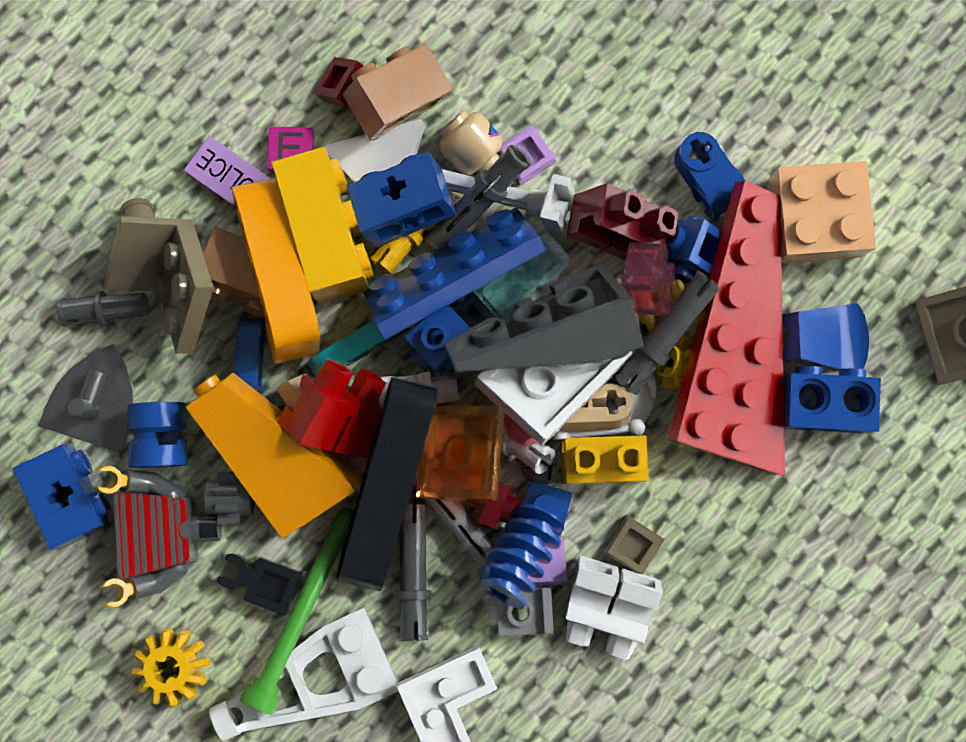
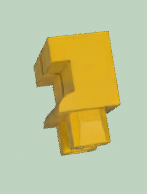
[560,435,648,484]

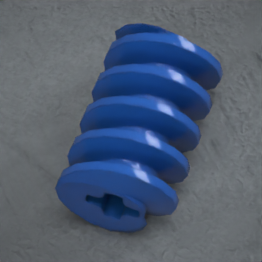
[478,503,564,609]

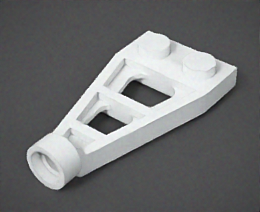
[209,607,398,742]

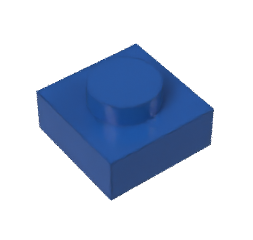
[523,481,573,535]

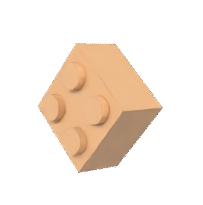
[768,161,876,263]

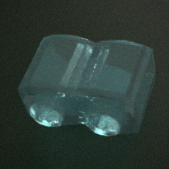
[482,234,570,319]

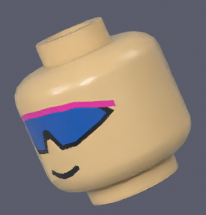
[439,110,503,176]

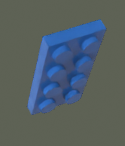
[363,208,546,340]

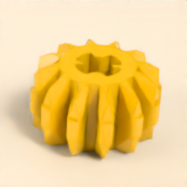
[131,628,211,707]

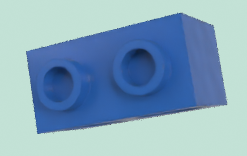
[783,366,881,434]

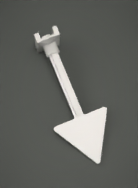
[325,119,575,242]

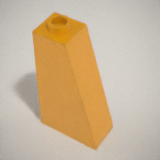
[186,373,362,539]

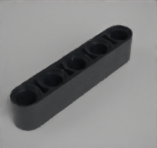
[336,377,438,591]

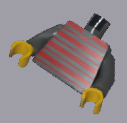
[92,465,222,608]

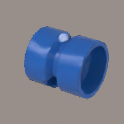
[127,402,188,468]

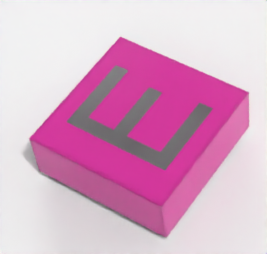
[268,127,314,173]

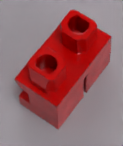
[277,359,386,458]

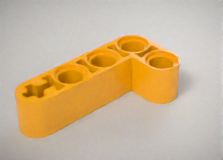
[231,177,320,365]

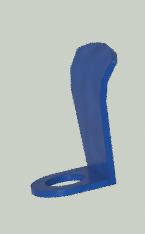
[782,303,869,370]

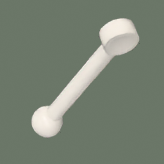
[552,419,645,440]

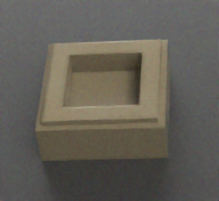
[603,515,665,575]

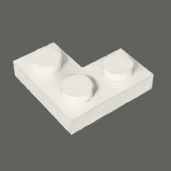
[396,646,497,742]

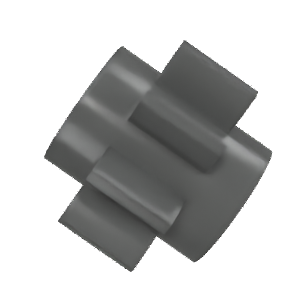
[204,471,255,525]

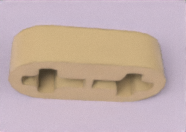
[559,384,633,432]

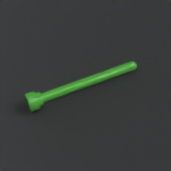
[239,508,353,716]

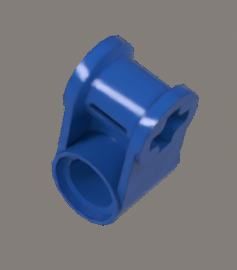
[674,132,745,220]

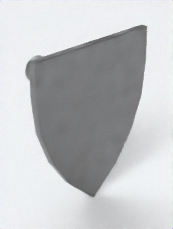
[38,344,133,453]

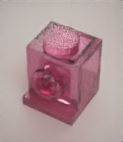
[621,242,675,316]

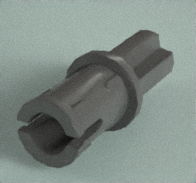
[57,291,149,327]

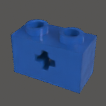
[347,152,456,247]
[13,444,111,550]

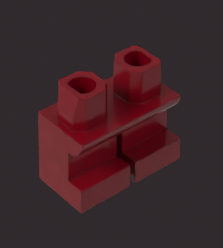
[566,183,678,264]

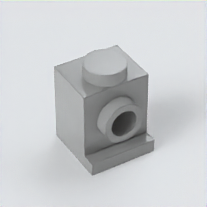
[488,586,554,636]

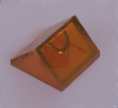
[416,405,504,504]

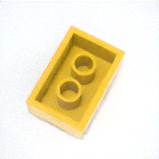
[272,147,374,304]

